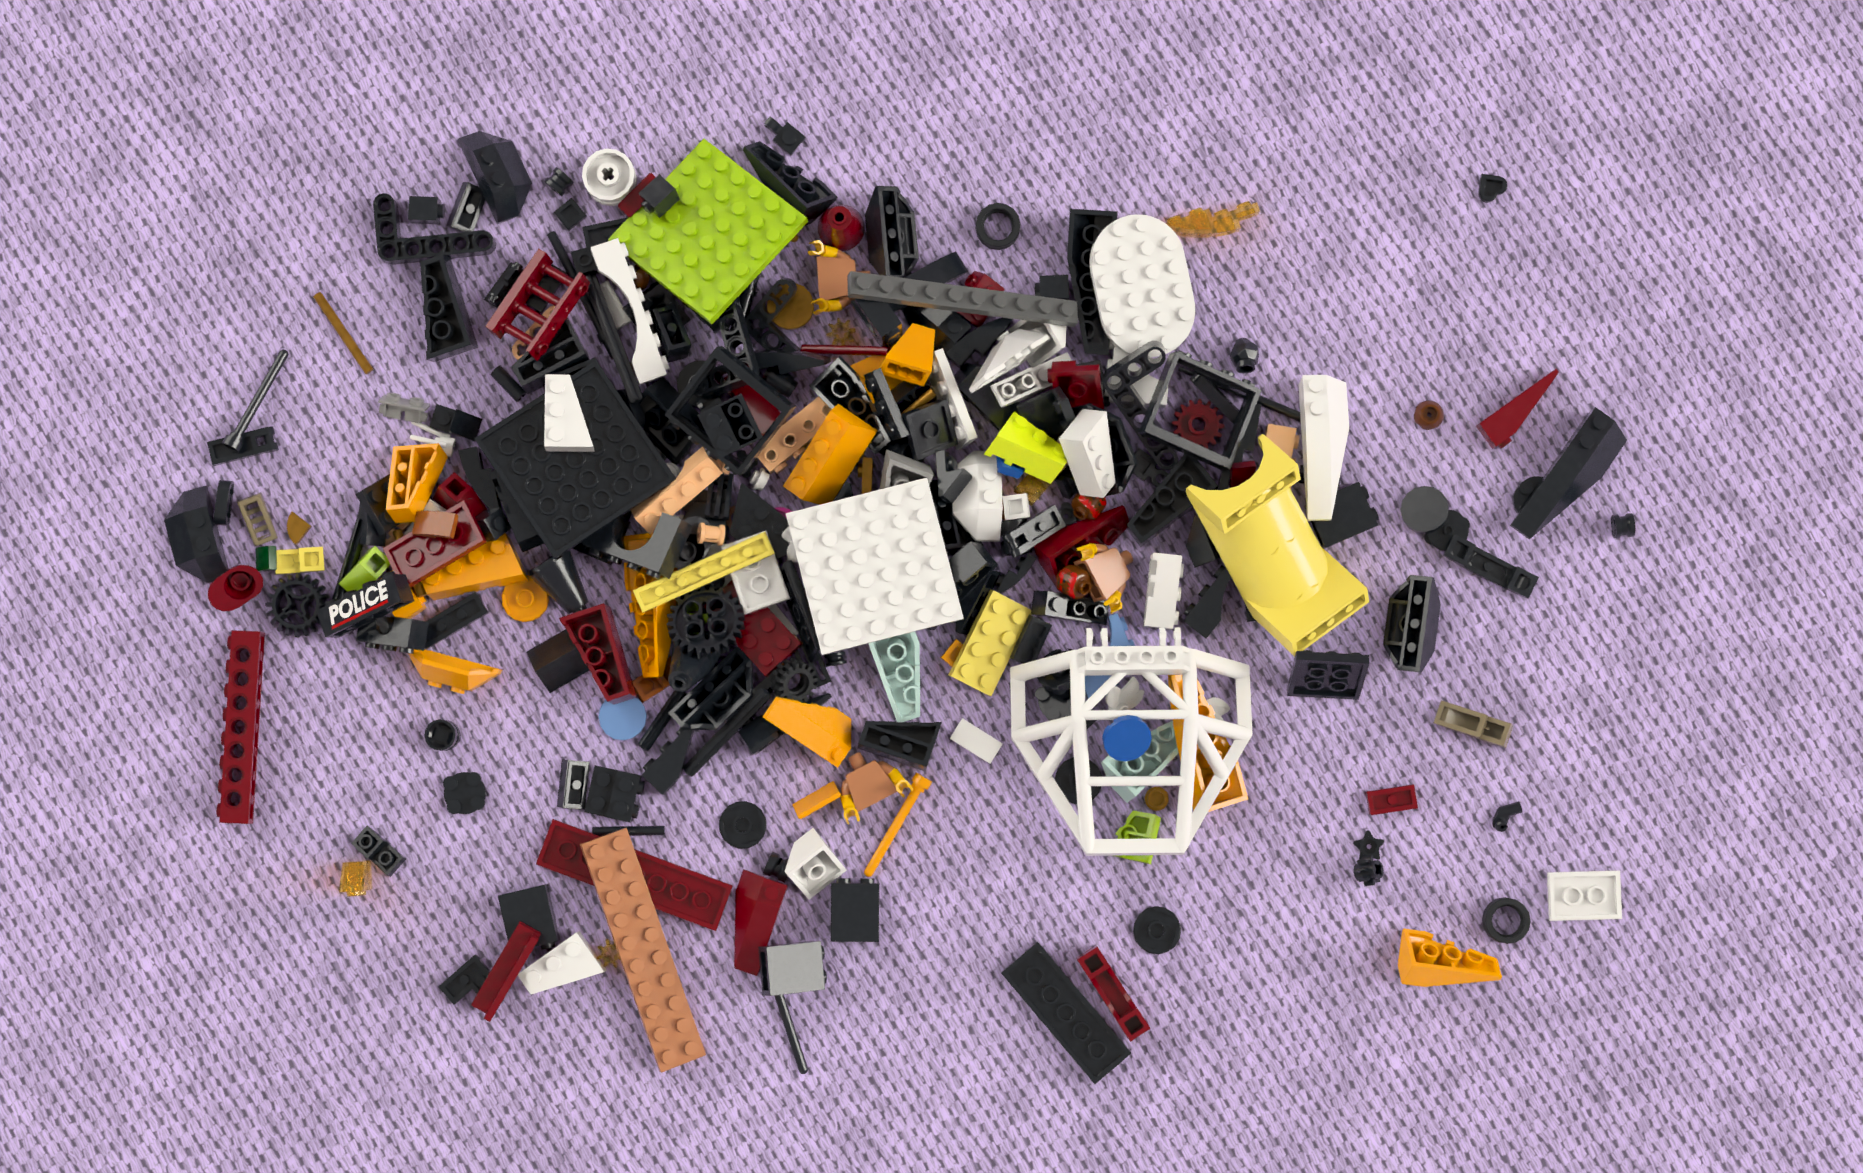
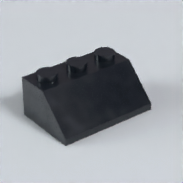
[639,377,706,465]

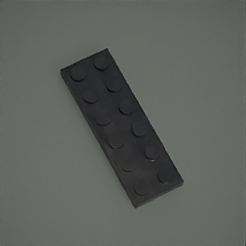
[1001,941,1131,1084]

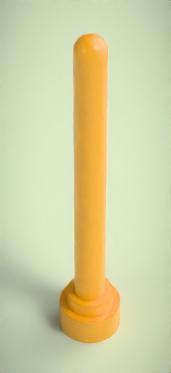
[864,772,932,877]

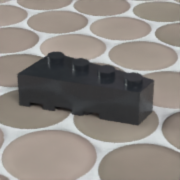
[420,254,478,362]
[926,542,998,630]

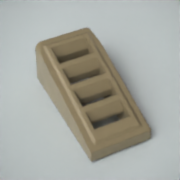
[237,492,278,547]

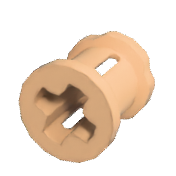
[697,523,725,546]

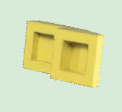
[275,547,324,575]

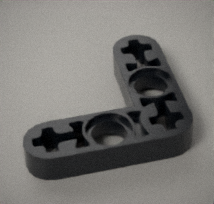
[745,278,801,351]

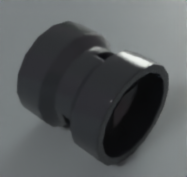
[763,852,789,883]

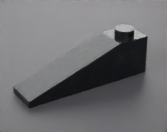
[809,356,892,454]
[738,693,832,755]

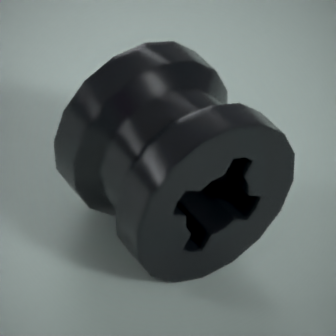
[544,167,574,197]
[1611,513,1636,538]

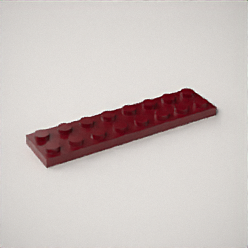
[536,819,733,931]

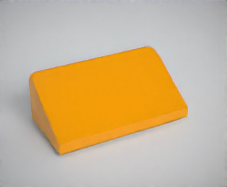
[792,781,841,819]

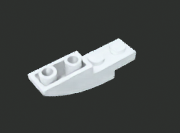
[990,352,1072,408]

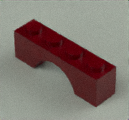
[1076,945,1151,1042]

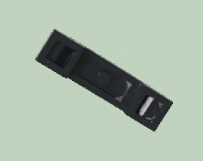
[888,251,968,313]
[1443,534,1539,599]

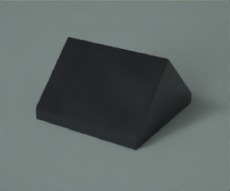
[527,629,590,693]

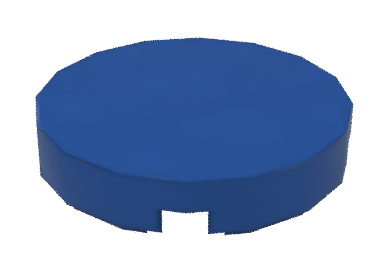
[1102,715,1152,762]

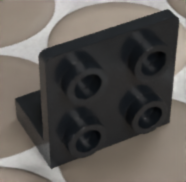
[1016,386,1075,437]

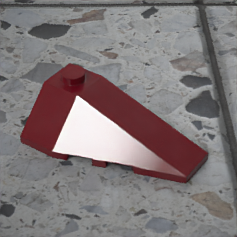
[734,869,788,976]

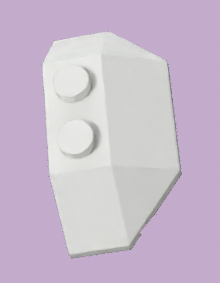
[952,451,1003,542]

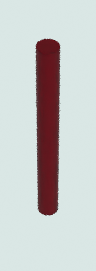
[801,344,891,356]

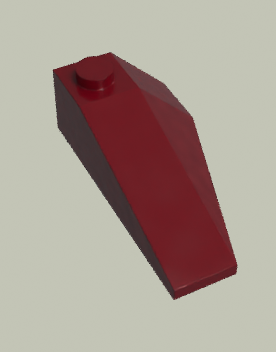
[1033,505,1129,591]

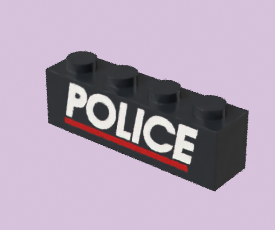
[317,571,414,638]

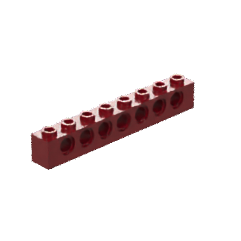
[216,630,265,824]

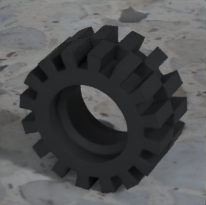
[770,658,818,702]

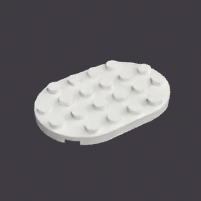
[1090,215,1195,358]

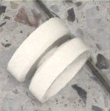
[582,149,637,206]

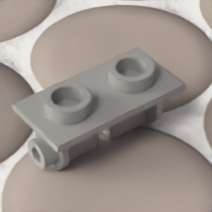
[378,393,430,424]

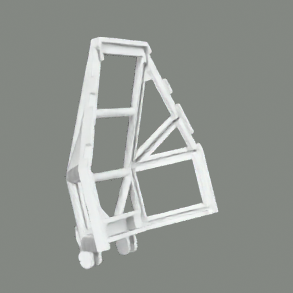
[1010,627,1252,856]

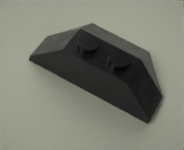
[458,131,532,224]
[865,186,919,278]
[1072,403,1138,496]
[164,485,229,583]
[1383,575,1441,673]
[668,646,753,731]

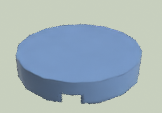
[599,698,647,740]

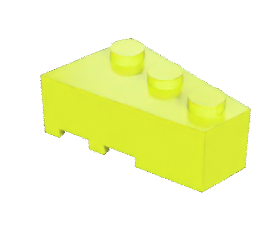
[984,412,1067,484]

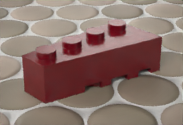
[559,603,637,705]

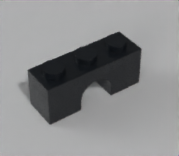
[356,616,429,654]

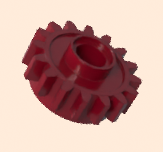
[1171,399,1225,449]

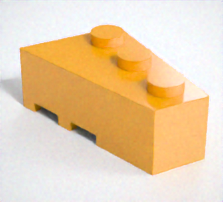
[386,443,448,523]

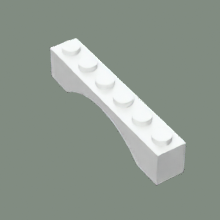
[591,238,669,385]

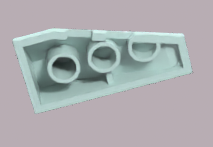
[868,632,920,722]
[1101,721,1179,803]

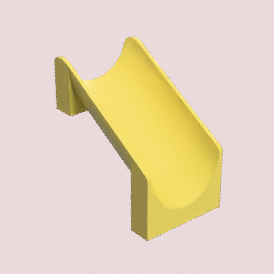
[1186,434,1369,657]

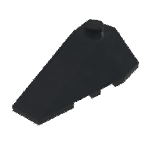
[743,141,838,226]
[901,273,972,355]

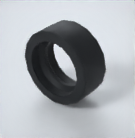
[975,203,1021,250]
[1482,897,1531,944]

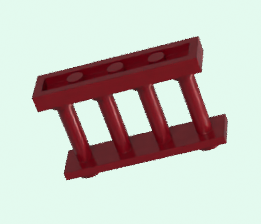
[485,248,590,361]

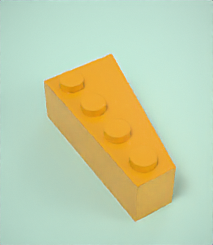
[421,533,529,600]

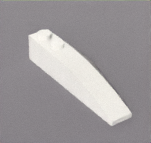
[1298,375,1349,521]

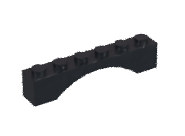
[1183,565,1231,639]

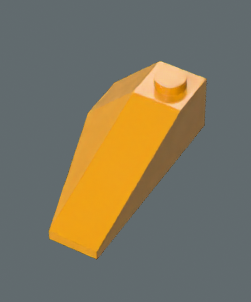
[763,697,851,768]
[1398,928,1502,987]

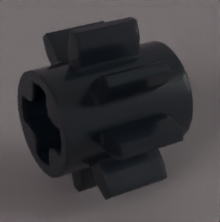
[1353,855,1384,887]

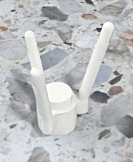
[410,422,456,457]

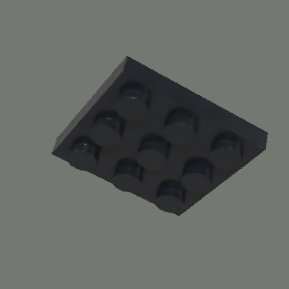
[1287,650,1369,700]

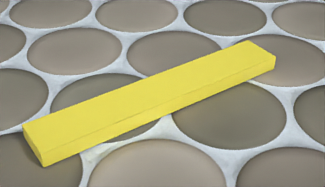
[633,532,775,613]

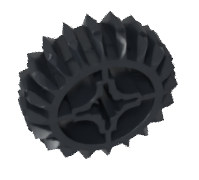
[265,573,330,638]

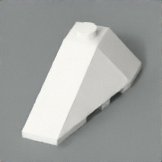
[969,329,1050,393]

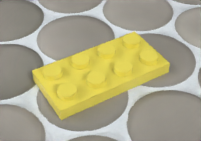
[948,589,1031,696]

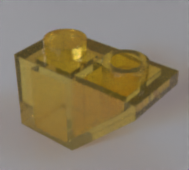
[339,861,372,897]

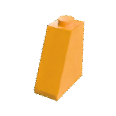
[880,323,935,387]

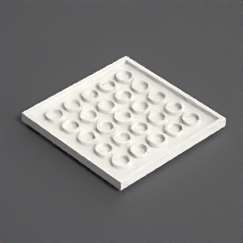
[786,478,964,655]

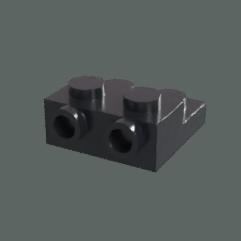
[584,765,645,822]

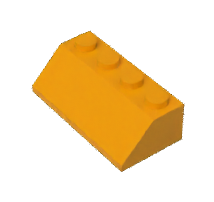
[783,404,878,505]

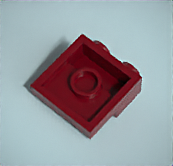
[1047,360,1104,409]

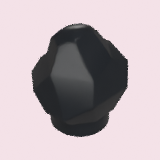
[1230,338,1259,374]

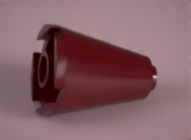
[818,205,865,251]

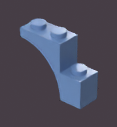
[1085,613,1135,699]

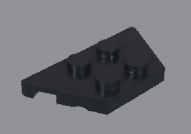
[729,483,790,560]

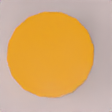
[501,575,549,622]

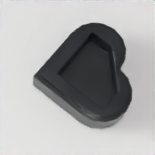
[1478,174,1508,203]

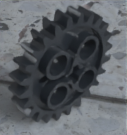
[666,585,745,659]

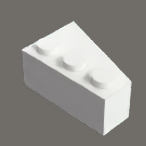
[1059,409,1115,498]
[517,931,607,994]

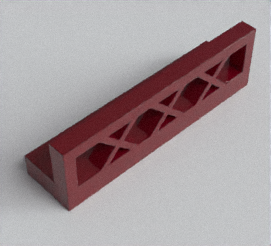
[471,921,541,1022]

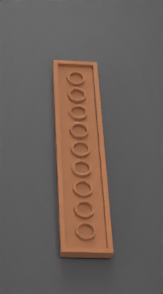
[580,828,706,1073]

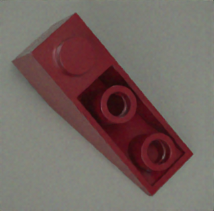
[433,472,487,516]

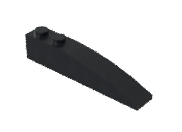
[1067,209,1118,355]
[1510,407,1627,539]

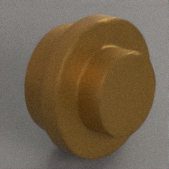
[1145,787,1169,811]

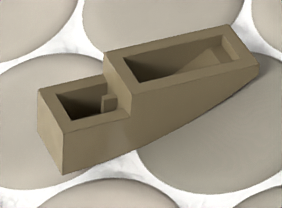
[1433,700,1513,748]

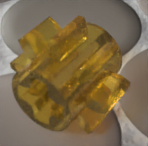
[826,318,856,345]
[597,938,620,968]

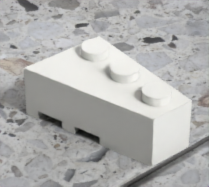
[544,374,595,452]
[1143,553,1184,630]

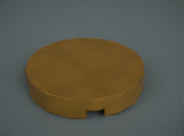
[767,283,814,330]

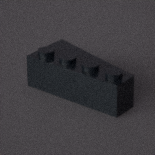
[1126,454,1218,547]

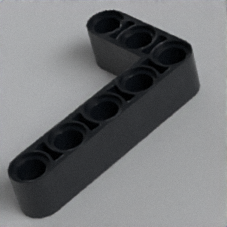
[373,193,497,265]
[688,297,760,400]
[1103,341,1178,470]

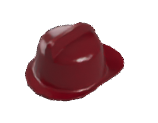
[208,565,263,611]

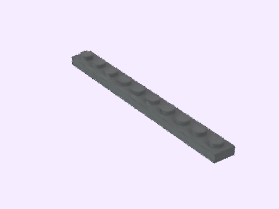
[847,271,1078,327]

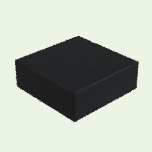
[554,198,587,231]

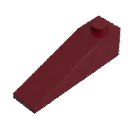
[1476,368,1559,449]

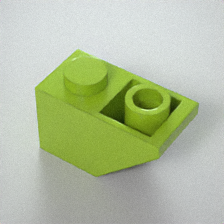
[339,546,390,592]

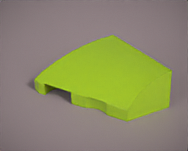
[1113,810,1161,864]

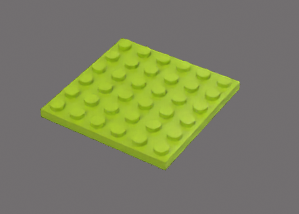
[608,139,808,324]

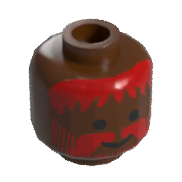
[1071,493,1107,520]
[1056,565,1092,599]

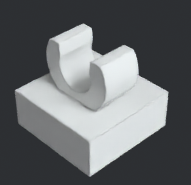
[1002,493,1030,520]

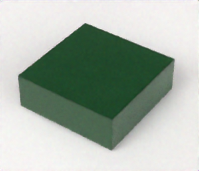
[256,546,277,571]

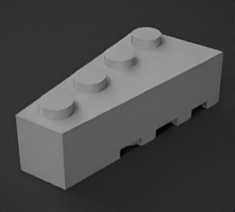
[879,449,934,490]

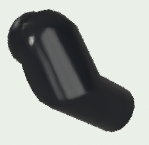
[1492,801,1522,832]

